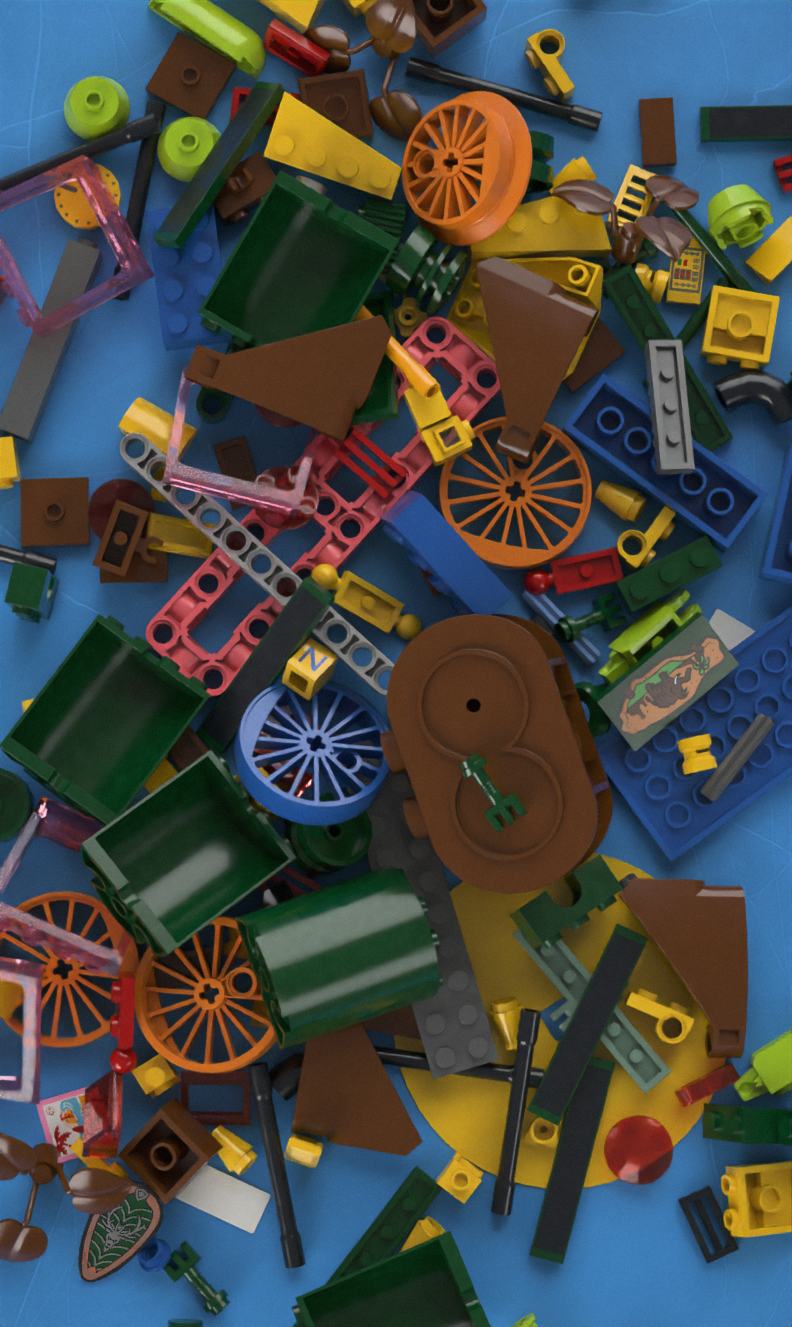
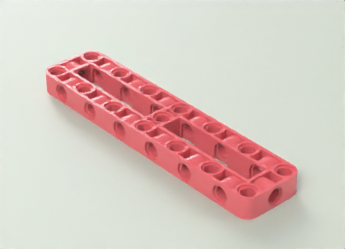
[145,316,501,698]

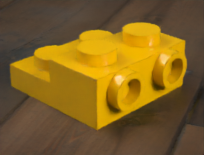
[699,285,780,371]
[721,1160,792,1238]

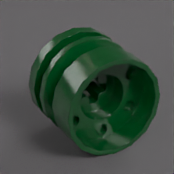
[384,225,469,316]

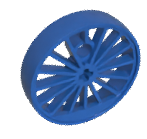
[234,680,390,825]

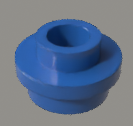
[137,1238,171,1273]

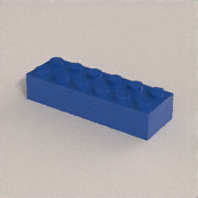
[562,373,768,553]

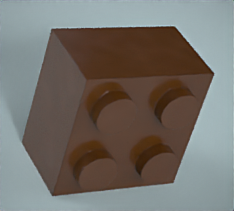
[412,0,487,59]
[118,1098,223,1204]

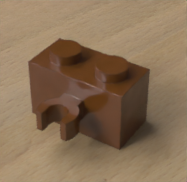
[213,151,276,226]
[92,499,164,577]

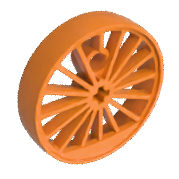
[438,416,592,570]
[0,891,142,1048]
[135,915,277,1074]

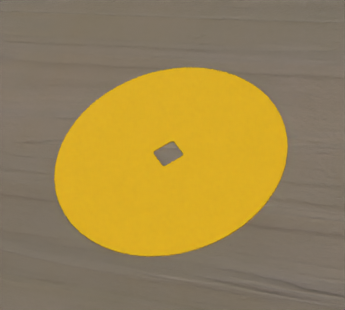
[394,853,726,1188]

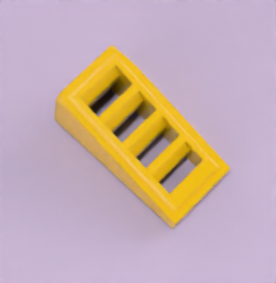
[605,164,656,229]
[284,1132,324,1168]

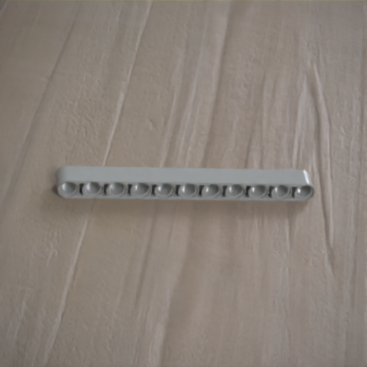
[119,432,394,697]

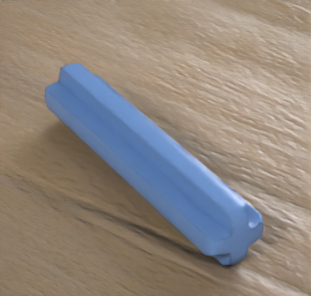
[521,590,601,666]

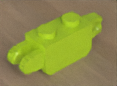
[598,588,702,685]
[732,1029,792,1102]

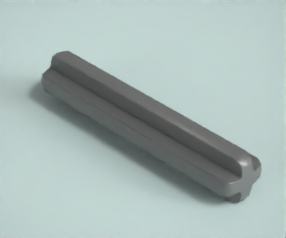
[701,713,774,801]

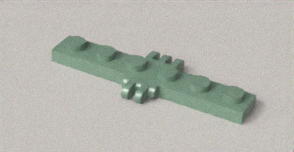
[512,929,672,1094]

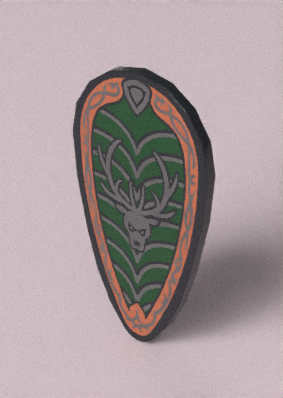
[78,1180,164,1282]

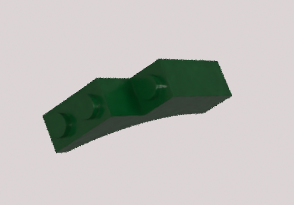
[702,1103,792,1146]

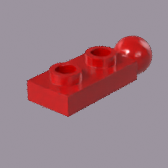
[523,547,623,595]
[110,971,137,1074]

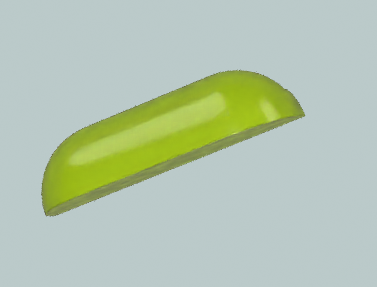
[147,0,266,81]

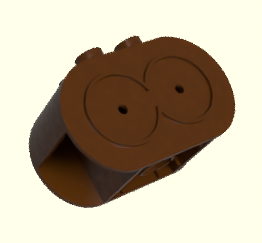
[380,614,613,894]

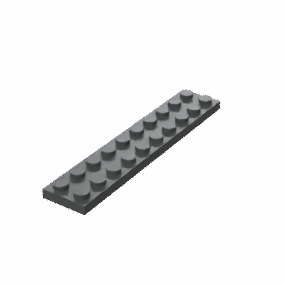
[341,740,499,1079]

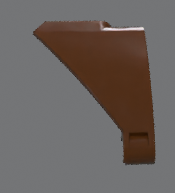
[476,256,599,464]
[183,315,392,442]
[619,878,748,1058]
[291,1022,423,1156]

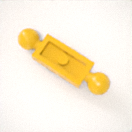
[311,564,422,641]

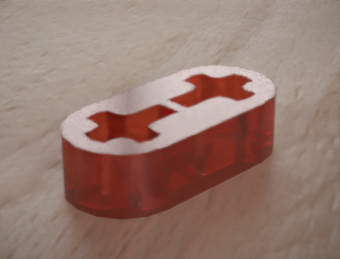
[675,1062,740,1107]

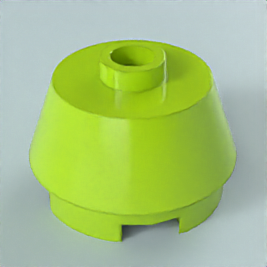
[64,76,130,141]
[157,117,221,182]
[707,184,774,250]

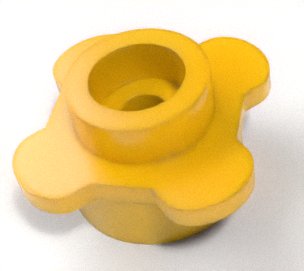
[394,297,428,338]
[525,1113,562,1148]

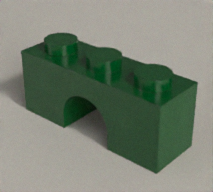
[613,535,722,616]
[4,561,59,624]
[510,855,623,949]

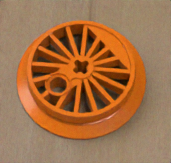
[402,91,532,246]

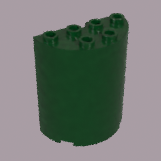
[198,170,399,352]
[0,614,210,827]
[80,750,297,957]
[235,866,443,1050]
[291,1231,491,1327]

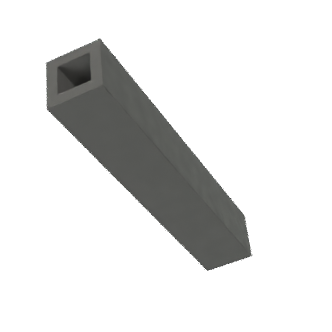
[0,238,103,444]

